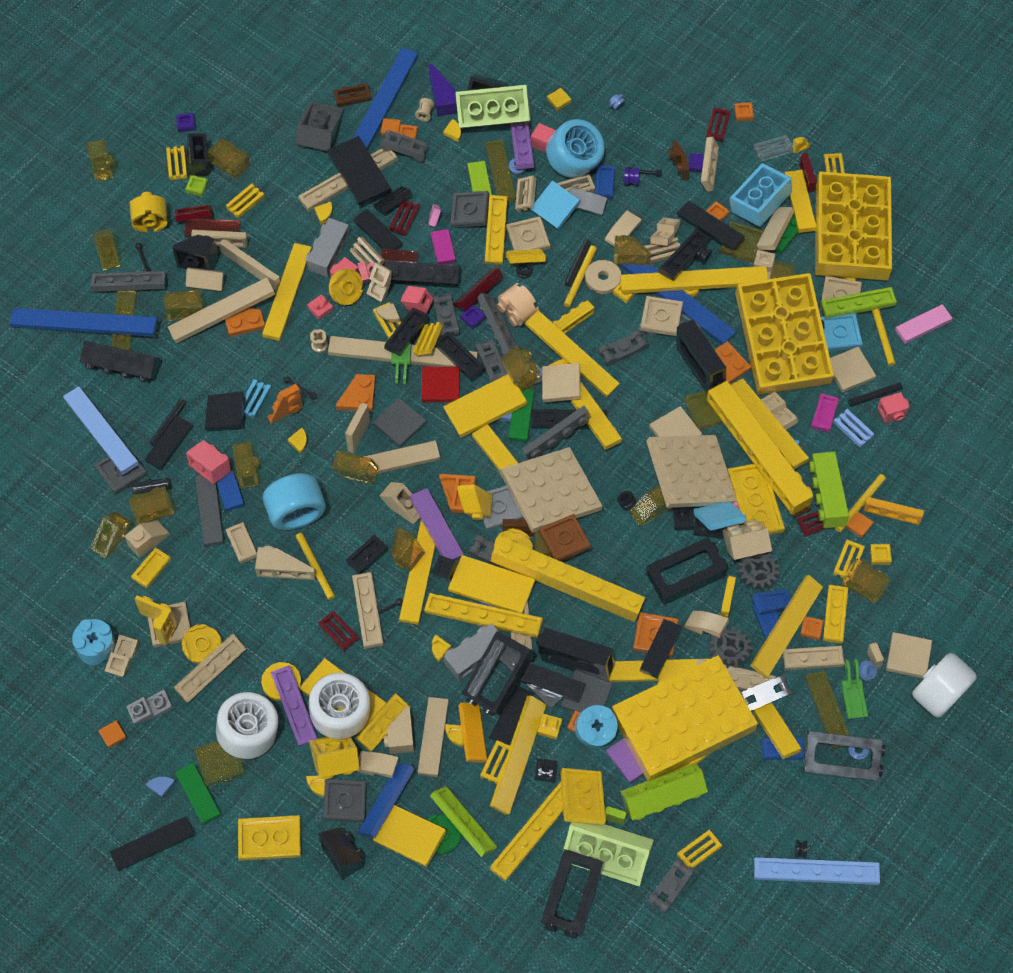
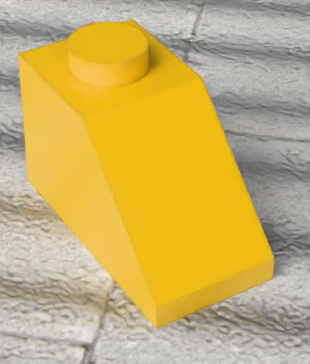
[457,485,492,520]

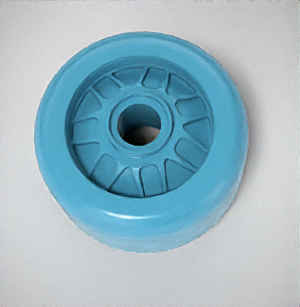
[546,119,605,178]
[263,473,326,530]

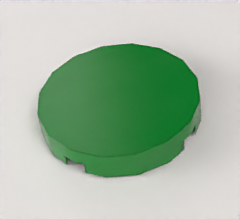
[427,814,462,855]

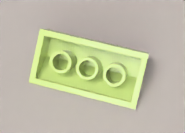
[456,85,531,128]
[562,822,654,887]

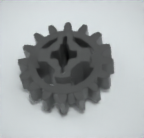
[737,553,780,591]
[708,626,752,668]

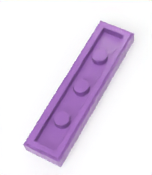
[510,121,534,169]
[409,488,464,560]
[271,665,317,747]

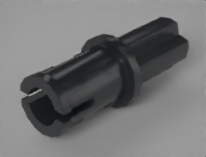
[131,478,170,494]

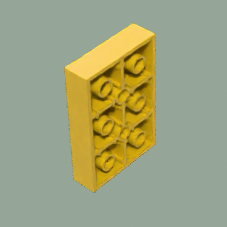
[815,172,892,280]
[735,273,834,395]
[611,655,758,781]

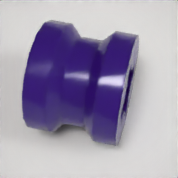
[624,167,639,186]

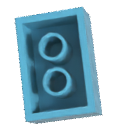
[730,163,792,227]

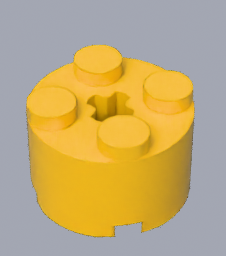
[129,192,168,233]

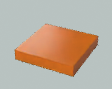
[633,612,678,657]

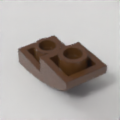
[669,141,689,180]

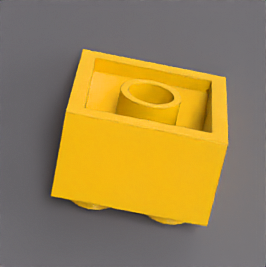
[309,737,360,779]

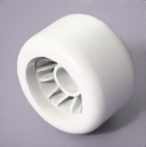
[912,653,977,718]
[309,673,370,739]
[216,692,278,759]

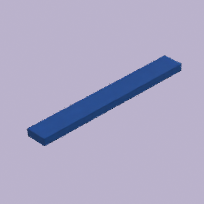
[353,47,418,150]
[613,246,736,345]
[10,308,158,337]

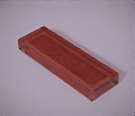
[184,219,241,237]

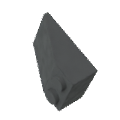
[295,101,344,151]

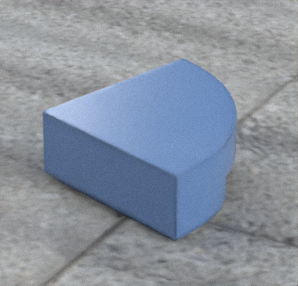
[146,777,175,798]

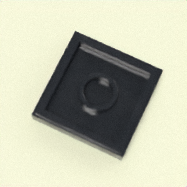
[205,391,245,431]

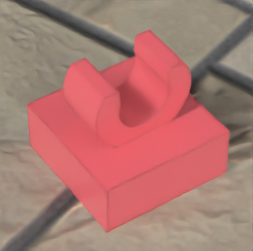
[357,262,375,284]
[307,294,333,320]

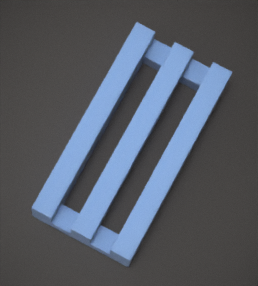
[833,409,874,448]

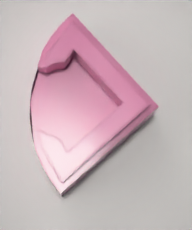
[429,204,441,227]

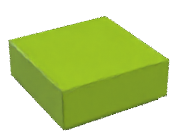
[185,175,209,197]
[605,806,627,826]

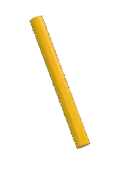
[563,246,597,308]
[872,309,896,366]
[835,474,886,533]
[296,533,335,600]

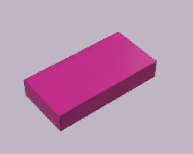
[431,229,456,264]
[811,393,839,433]

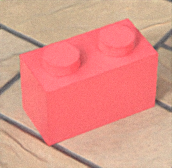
[186,440,231,484]

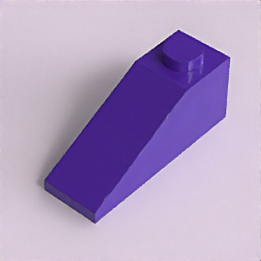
[428,63,458,117]

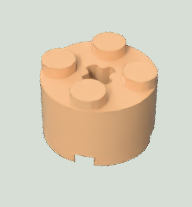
[497,283,539,327]

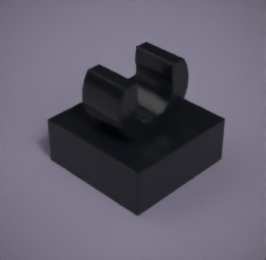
[432,555,458,580]
[535,758,557,783]

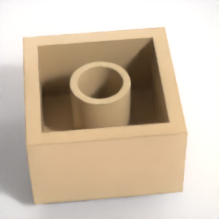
[722,519,772,560]

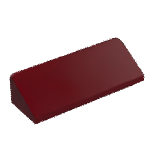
[453,267,503,311]

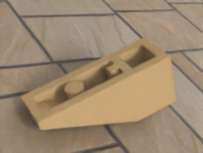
[255,546,316,580]

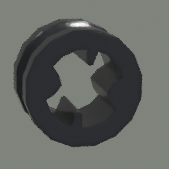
[696,246,712,264]
[516,262,532,279]
[617,491,637,510]
[795,840,807,859]

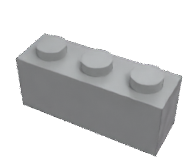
[305,218,350,277]
[444,623,498,681]

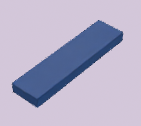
[358,763,414,838]

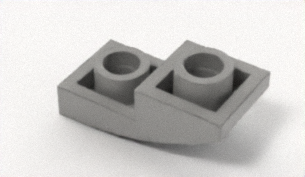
[569,188,607,216]
[126,690,174,724]

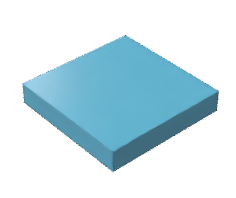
[531,181,581,230]
[821,314,863,352]
[694,502,746,531]

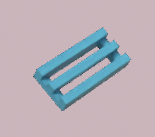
[244,379,271,419]

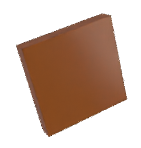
[539,514,591,561]

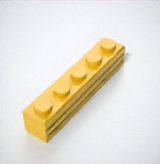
[553,300,595,334]

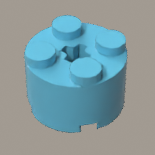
[72,619,116,665]
[574,705,618,748]

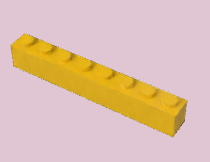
[707,381,813,515]
[490,536,645,623]

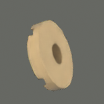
[585,260,621,294]

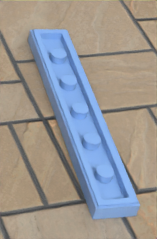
[63,387,139,475]
[754,857,880,885]

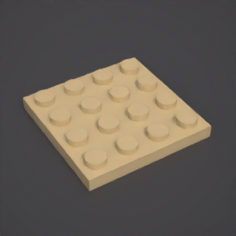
[646,435,737,508]
[500,447,602,533]

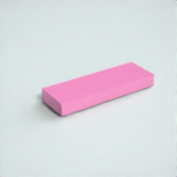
[895,304,953,344]

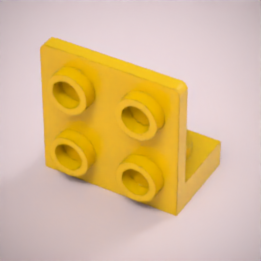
[134,595,177,645]

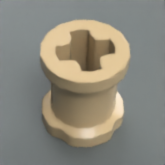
[415,98,435,122]
[310,329,328,353]

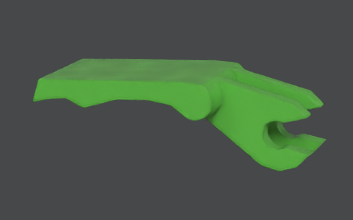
[391,332,411,384]
[841,659,868,719]

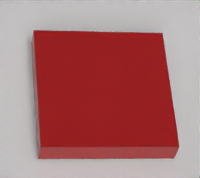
[421,367,459,403]

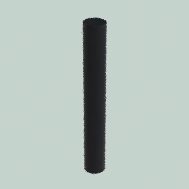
[564,239,591,287]
[848,382,903,407]
[149,398,186,446]

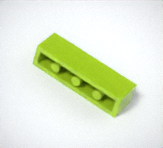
[808,452,849,528]
[620,763,708,821]

